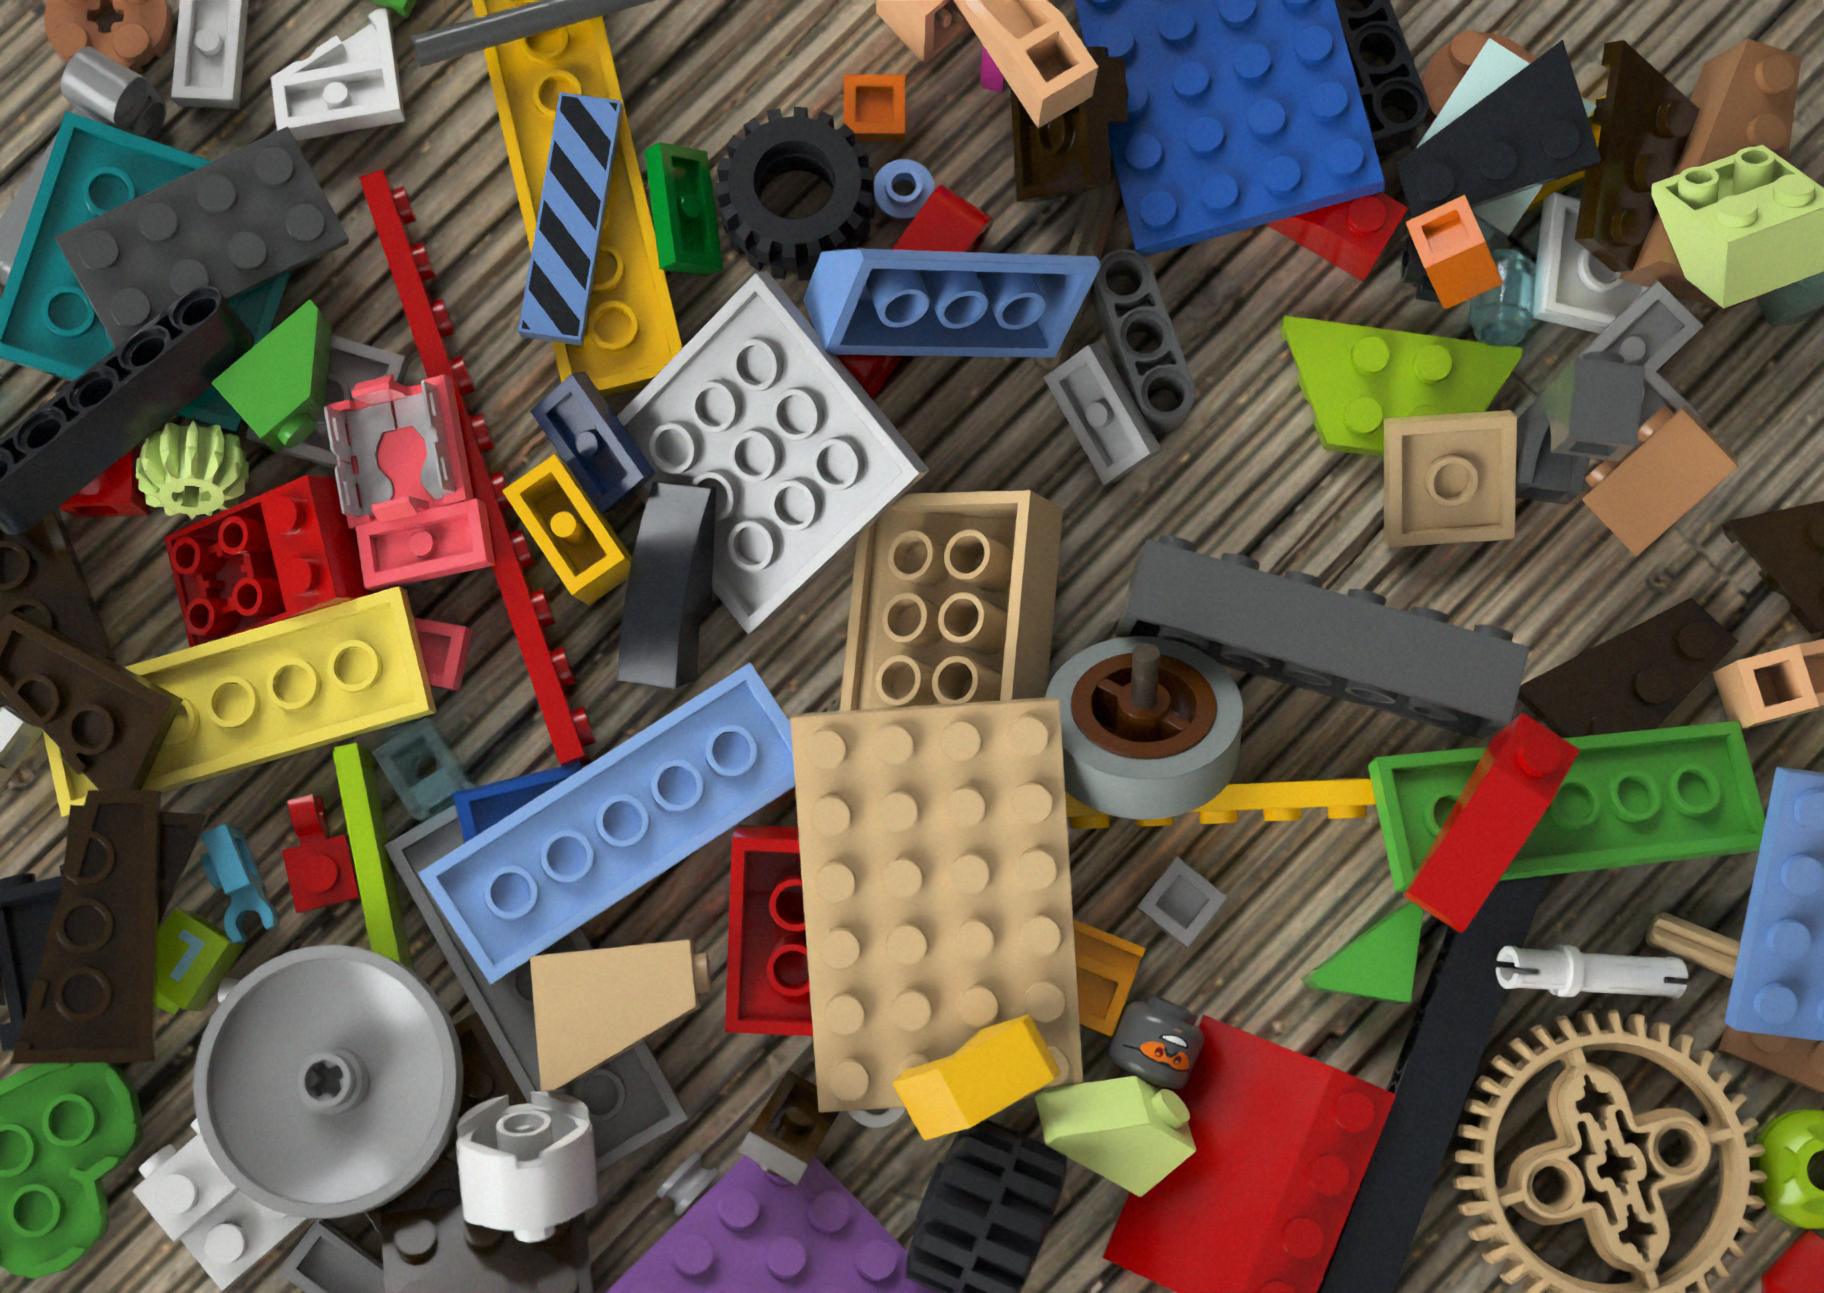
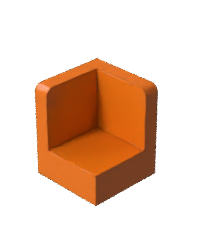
[1405,195,1504,309]

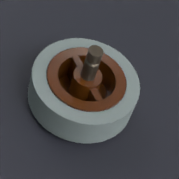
[1045,636,1243,820]

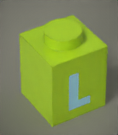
[156,907,246,1015]

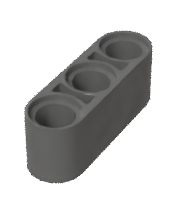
[1092,249,1195,435]

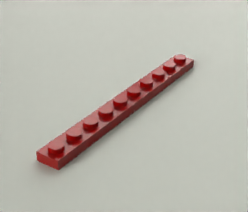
[359,169,597,767]

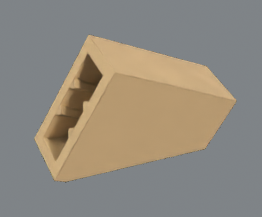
[530,939,711,1091]

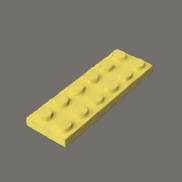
[42,586,437,818]

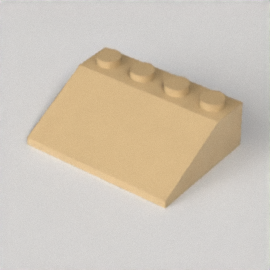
[840,490,1063,711]

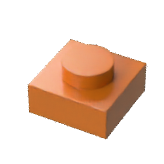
[843,74,905,142]

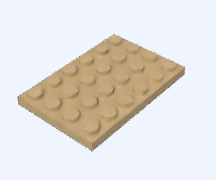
[790,697,1083,1112]

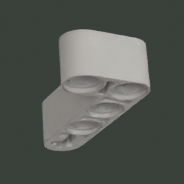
[0,46,167,286]

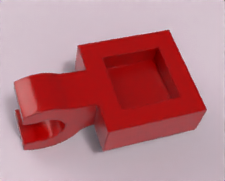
[282,794,361,913]

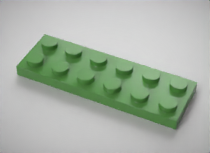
[1368,721,1766,892]

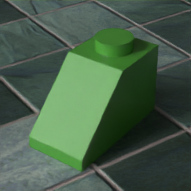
[211,299,332,453]

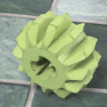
[136,420,249,520]

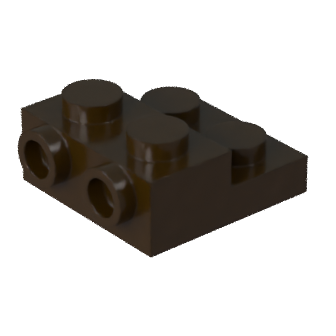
[1010,46,1129,202]

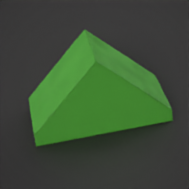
[1300,901,1423,1004]

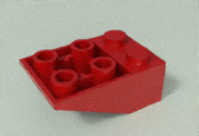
[164,474,383,647]

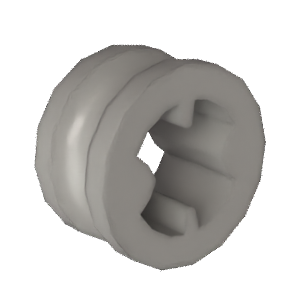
[655,1150,720,1216]

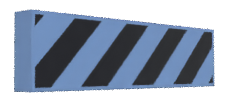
[518,92,623,346]

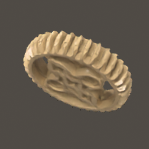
[1451,1010,1768,1293]

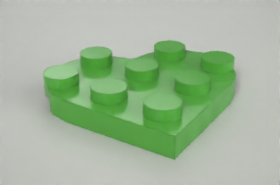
[0,1062,143,1279]

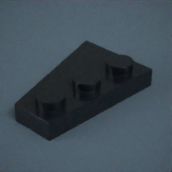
[1395,40,1602,219]

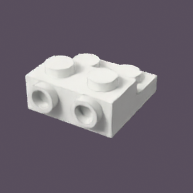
[132,1118,310,1291]

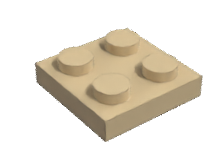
[1384,410,1517,548]

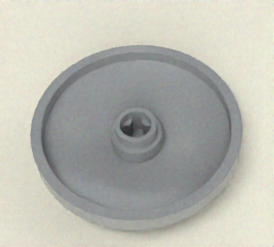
[193,945,464,1219]

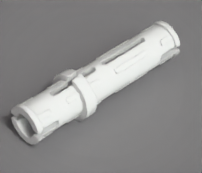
[1496,944,1688,999]

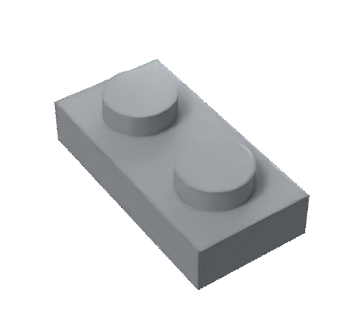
[1043,343,1162,485]

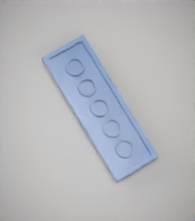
[418,663,795,985]

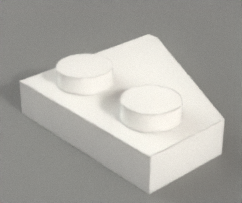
[271,8,405,141]

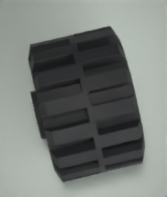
[906,1119,1067,1293]

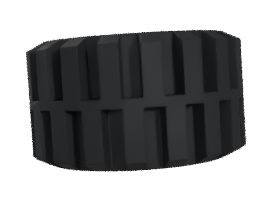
[716,107,875,281]

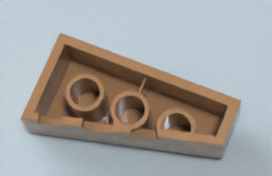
[1619,39,1802,310]

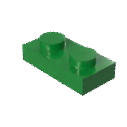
[644,142,723,276]

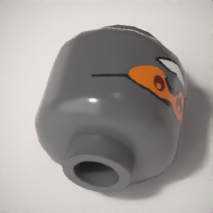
[1108,994,1205,1090]

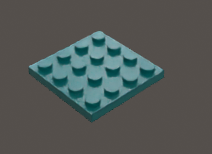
[0,111,292,435]

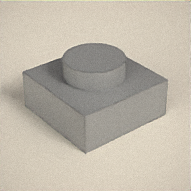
[1135,856,1228,949]

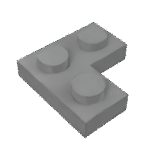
[1563,280,1704,445]

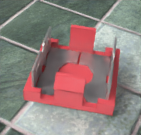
[324,374,474,530]

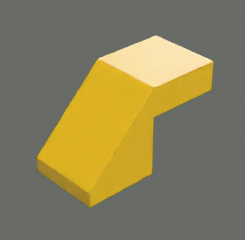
[892,1014,1061,1140]

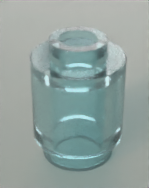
[1469,249,1536,347]

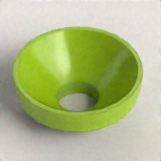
[1750,1109,1824,1229]

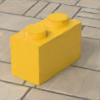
[502,454,632,605]

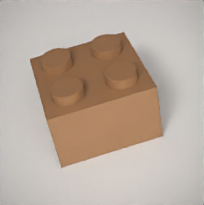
[1581,404,1738,557]

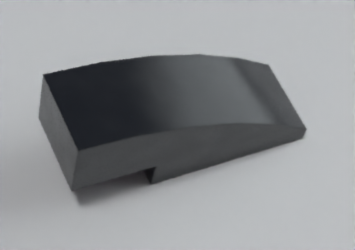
[617,481,716,689]

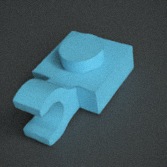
[201,824,279,944]

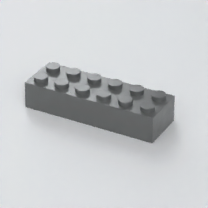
[1115,535,1530,739]

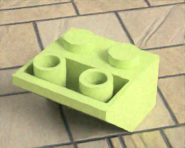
[1651,144,1824,309]

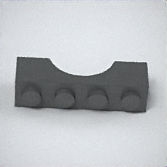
[1516,351,1645,505]

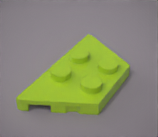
[1280,315,1523,458]

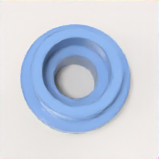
[874,159,935,221]

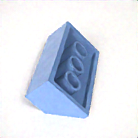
[803,249,1101,358]

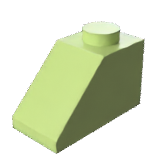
[1034,1076,1197,1197]

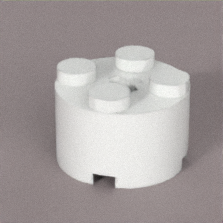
[456,1091,599,1242]

